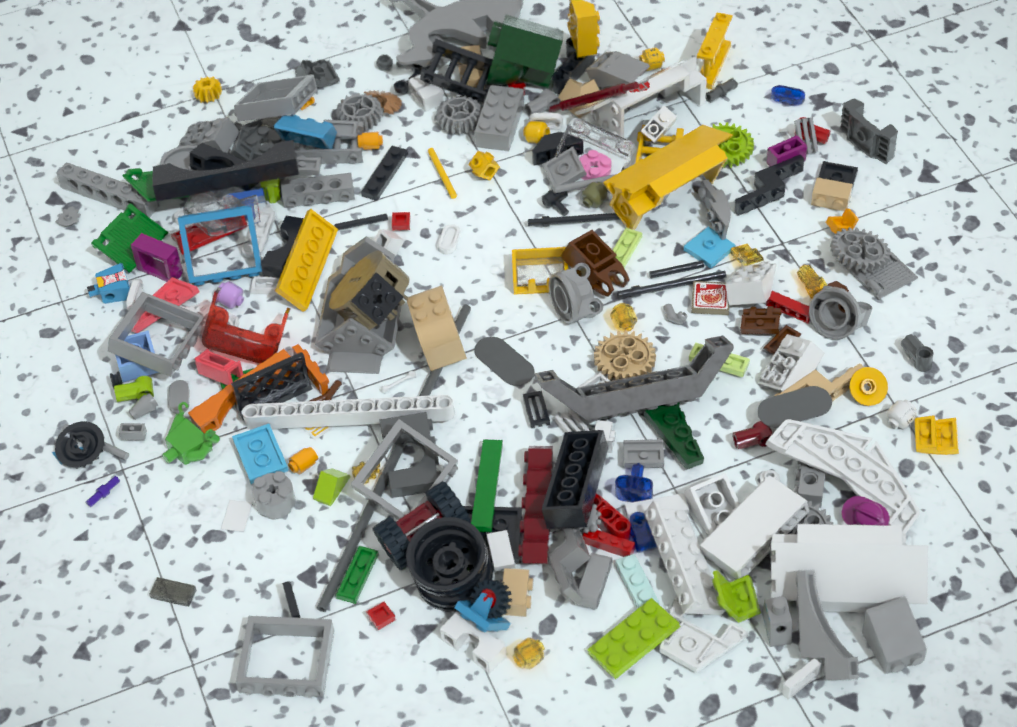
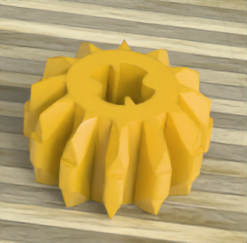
[193,76,222,104]

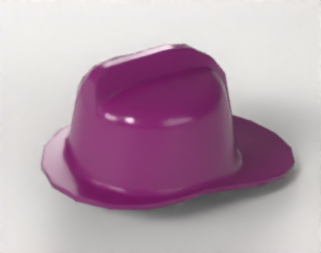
[841,496,890,526]

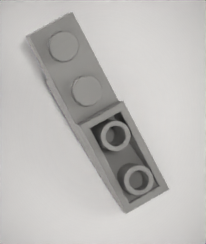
[698,179,731,240]

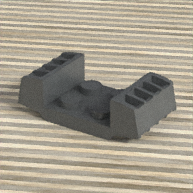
[840,98,898,164]

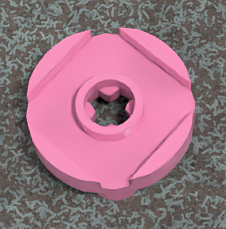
[580,150,612,180]

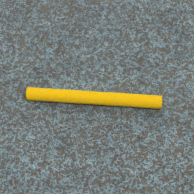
[427,147,457,199]

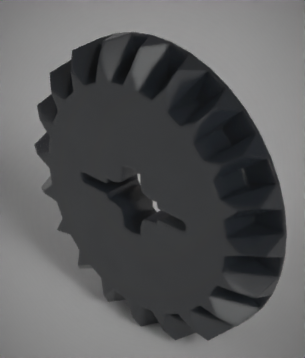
[55,421,105,469]

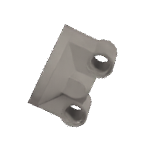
[549,263,603,324]
[809,286,873,340]

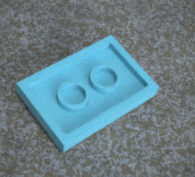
[232,424,289,484]

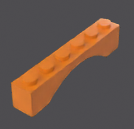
[188,349,300,434]

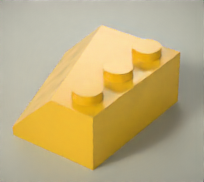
[567,0,600,57]

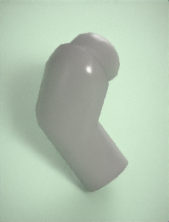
[663,303,687,324]

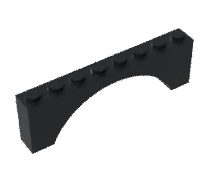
[153,140,299,202]

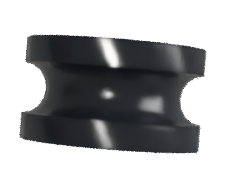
[110,371,123,389]

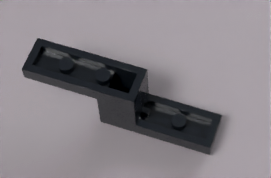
[734,154,804,216]

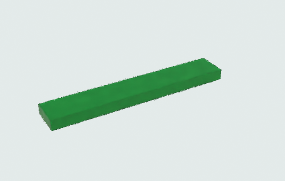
[471,439,503,532]

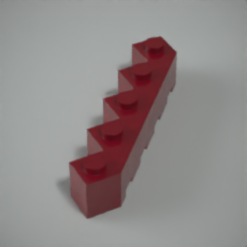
[519,446,553,564]

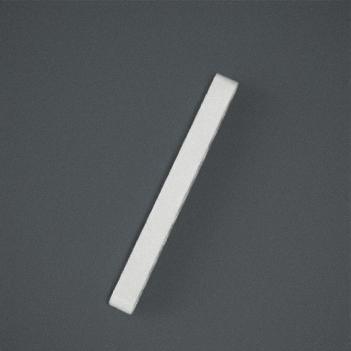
[242,395,455,430]

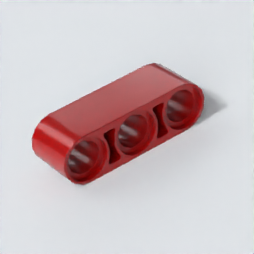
[593,494,631,540]

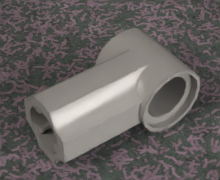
[524,89,561,117]

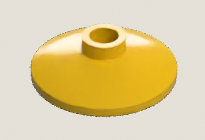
[849,367,888,406]

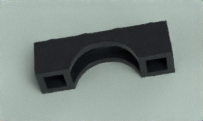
[190,142,260,191]
[261,215,304,279]

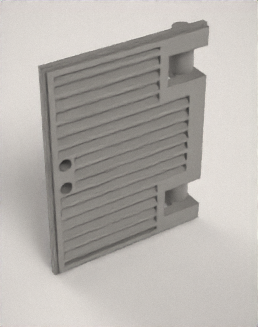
[836,251,918,300]

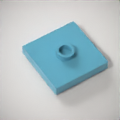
[684,227,736,269]

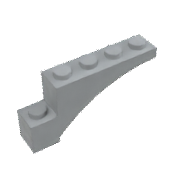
[796,570,859,680]

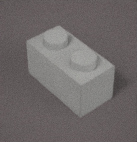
[119,423,147,440]

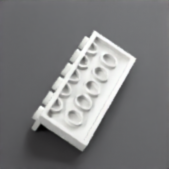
[644,501,726,615]

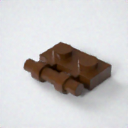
[740,306,782,334]

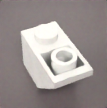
[641,105,677,143]

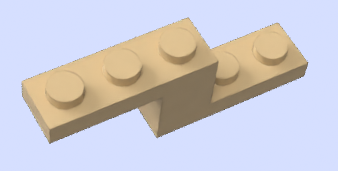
[774,363,864,402]

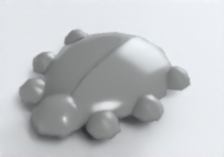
[55,207,81,226]
[578,504,601,533]

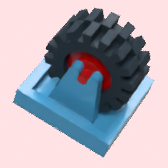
[455,580,512,632]

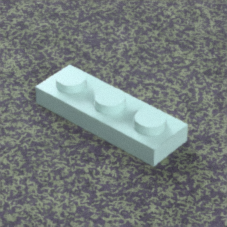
[615,554,659,609]

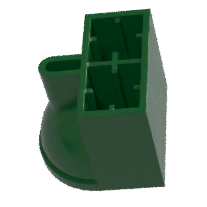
[486,14,564,89]

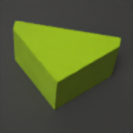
[313,468,350,507]

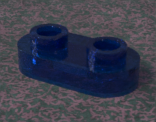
[771,85,805,105]

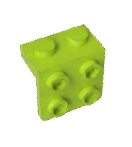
[712,570,761,623]

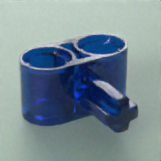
[615,463,653,502]

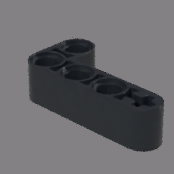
[552,37,595,94]

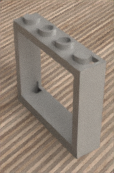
[234,75,318,122]
[108,291,205,377]
[351,419,459,520]
[236,616,334,698]

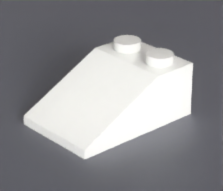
[684,473,740,536]

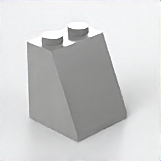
[862,596,927,674]

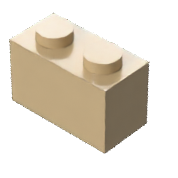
[811,178,853,211]
[503,568,533,617]

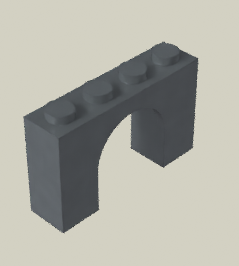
[379,412,441,498]

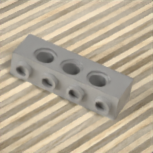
[281,173,355,208]
[794,461,825,508]

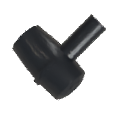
[541,190,569,216]

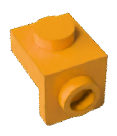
[825,208,859,234]

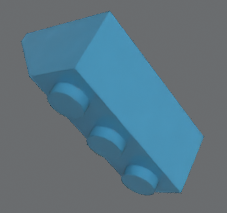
[274,114,337,149]

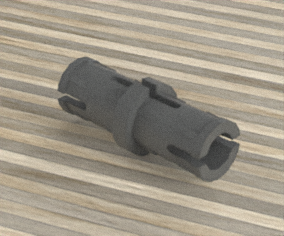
[706,78,738,103]

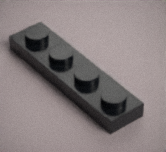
[361,145,408,201]

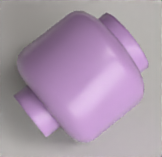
[216,281,244,309]

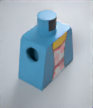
[87,263,130,304]

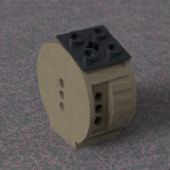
[329,250,410,330]

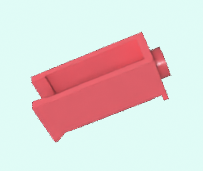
[194,349,244,385]

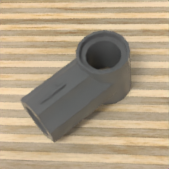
[901,334,934,372]

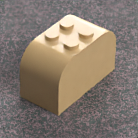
[407,285,467,371]

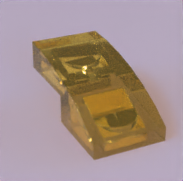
[731,243,764,266]

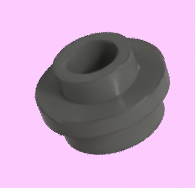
[376,54,393,70]

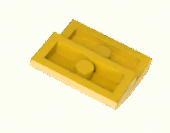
[915,415,959,455]

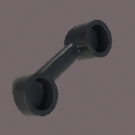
[393,64,426,94]

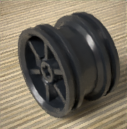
[406,517,493,612]

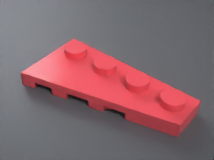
[131,277,199,333]

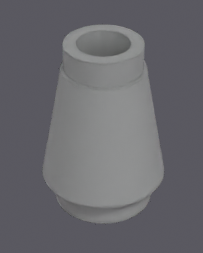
[129,393,158,420]

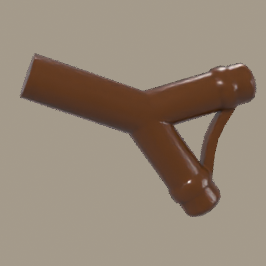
[309,380,342,401]

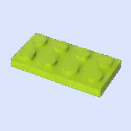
[587,598,680,680]

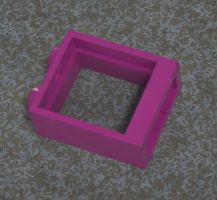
[131,233,183,282]

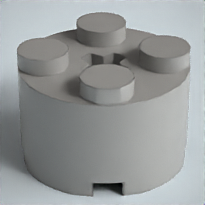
[252,471,296,520]

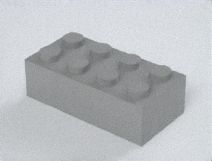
[474,85,525,151]

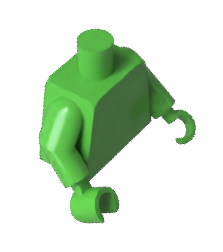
[162,402,220,465]

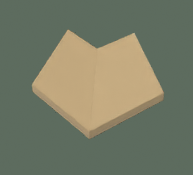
[558,79,599,119]

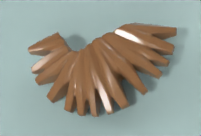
[363,90,402,114]

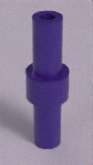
[86,476,120,507]

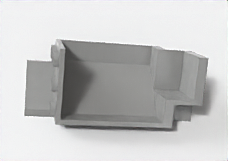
[315,236,401,374]

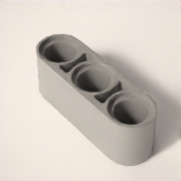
[576,553,613,609]

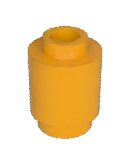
[358,132,383,150]
[288,447,318,474]

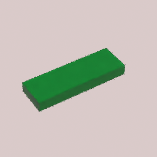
[336,545,379,604]

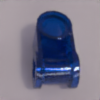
[629,512,657,553]

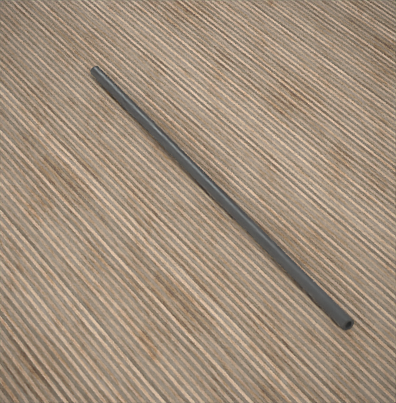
[317,304,471,612]

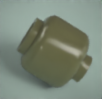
[582,182,608,208]

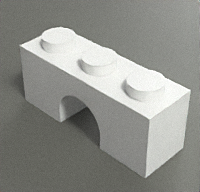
[440,612,507,674]

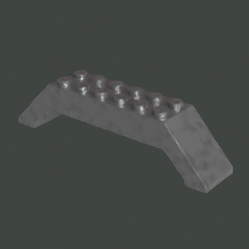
[534,335,734,421]

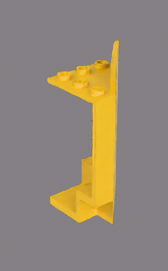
[603,125,733,230]

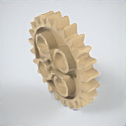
[594,330,656,380]

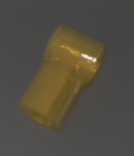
[796,265,828,299]

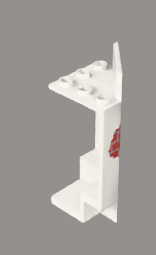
[574,56,706,146]

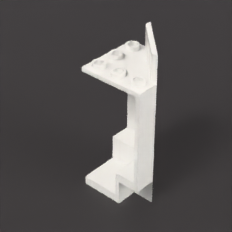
[771,524,929,613]

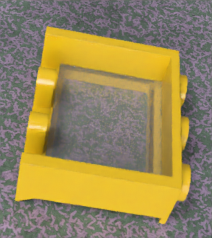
[512,247,568,295]

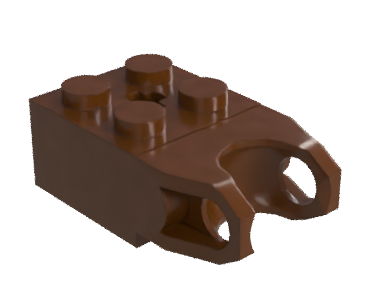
[560,230,630,297]

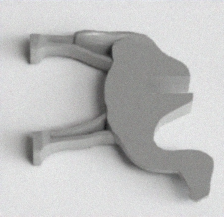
[390,0,523,67]

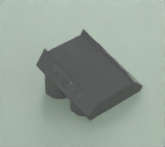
[295,59,340,88]

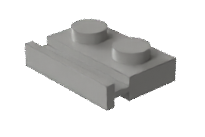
[623,439,664,468]

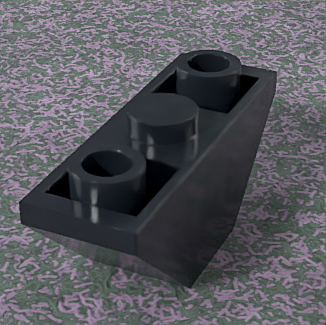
[532,132,584,166]

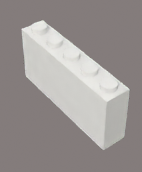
[700,475,809,580]

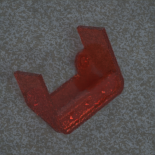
[201,287,291,364]

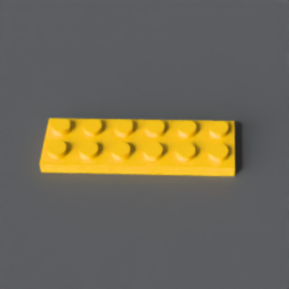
[275,209,338,312]

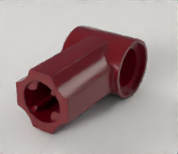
[732,421,773,449]

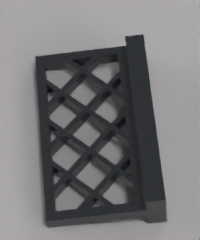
[231,352,313,420]

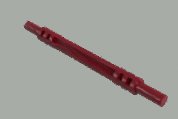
[548,82,639,113]

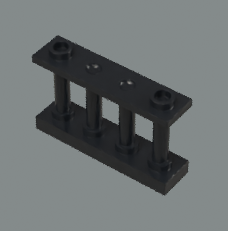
[420,38,493,103]

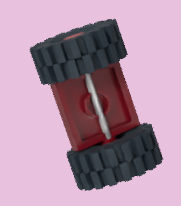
[372,481,471,571]

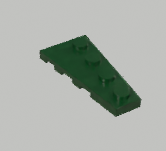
[644,402,704,470]

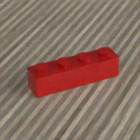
[766,291,811,324]
[583,530,635,557]

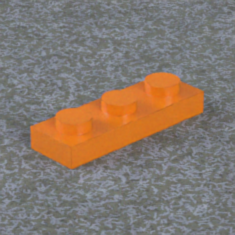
[292,344,329,395]

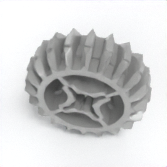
[336,93,382,132]
[436,95,482,135]

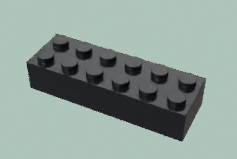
[542,430,608,529]

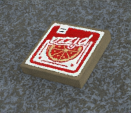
[691,281,730,315]

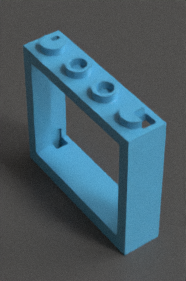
[178,205,262,285]

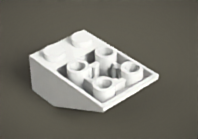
[725,261,777,305]
[757,334,825,391]

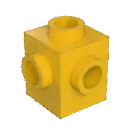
[468,151,500,180]

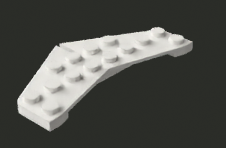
[765,419,920,534]

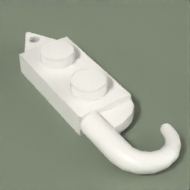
[242,203,276,258]

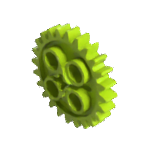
[712,122,754,168]

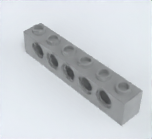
[56,162,158,218]

